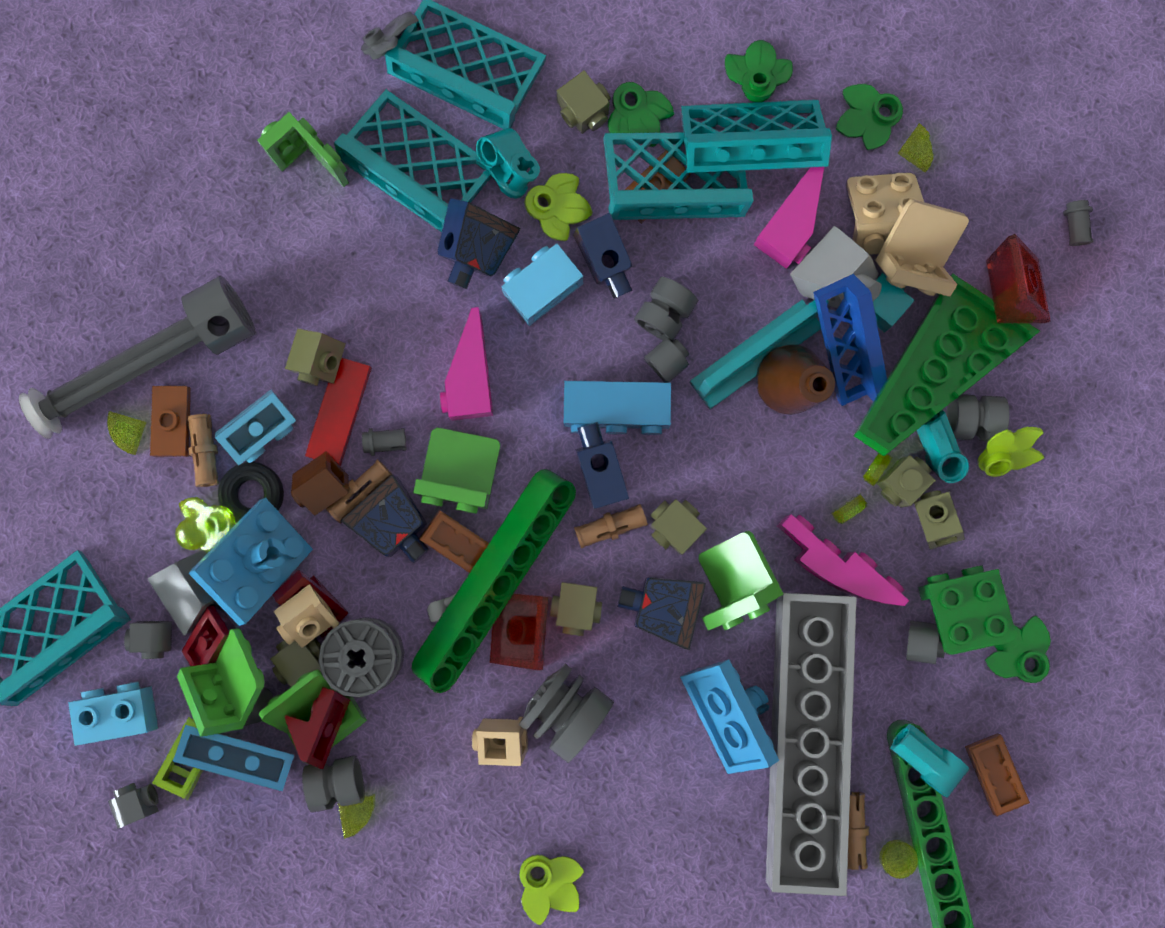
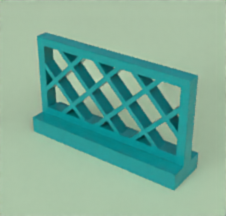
[385,0,546,129]
[334,89,492,232]
[681,100,832,173]
[603,132,754,220]
[690,299,829,410]
[0,550,131,706]

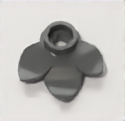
[361,12,419,60]

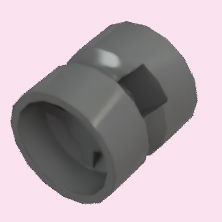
[634,277,699,342]
[946,394,1010,441]
[302,755,365,813]

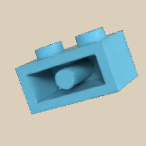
[501,244,584,326]
[215,389,296,465]
[68,682,158,746]

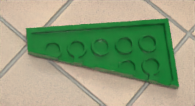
[853,273,1040,456]

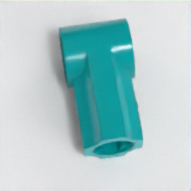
[916,410,969,483]
[890,724,970,798]

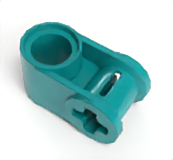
[476,128,540,199]

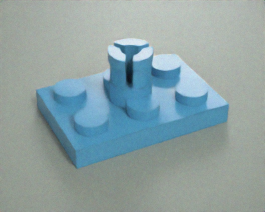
[189,497,313,626]
[680,659,780,774]

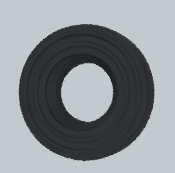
[218,462,284,523]

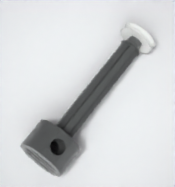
[19,275,256,439]

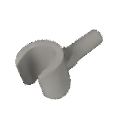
[427,594,456,622]

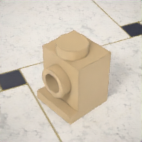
[274,584,339,648]
[472,717,528,766]

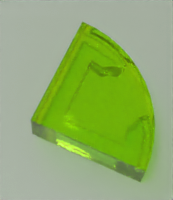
[898,123,933,173]
[107,411,146,455]
[338,794,375,839]

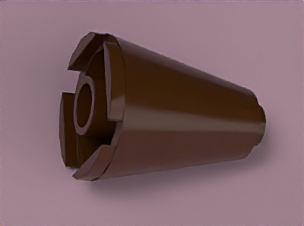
[757,345,835,415]

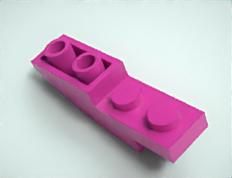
[777,514,909,606]

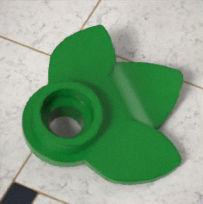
[725,40,793,102]
[608,82,674,147]
[836,84,903,150]
[985,616,1051,683]

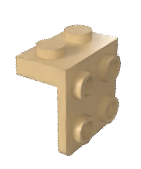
[846,173,924,254]
[875,199,969,297]

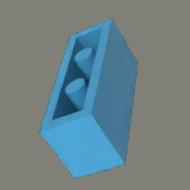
[563,381,671,435]
[173,725,294,792]

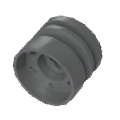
[319,617,405,698]
[519,663,614,763]

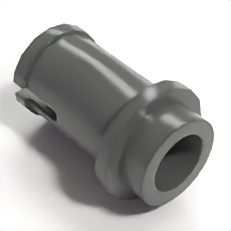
[1063,200,1093,246]
[362,428,407,456]

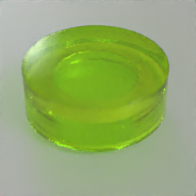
[862,453,893,487]
[831,493,868,524]
[879,840,918,879]

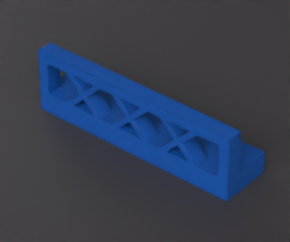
[813,274,887,406]

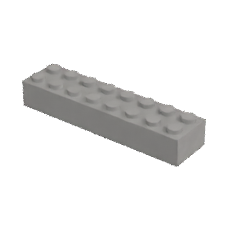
[766,593,857,896]

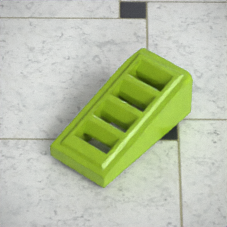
[152,717,221,800]

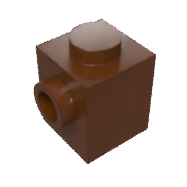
[291,451,349,516]

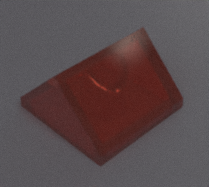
[986,234,1051,323]
[490,593,550,670]

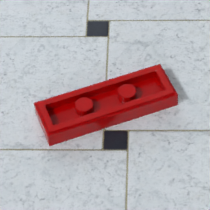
[305,358,372,467]

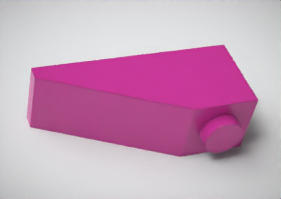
[754,167,824,269]
[440,307,494,421]

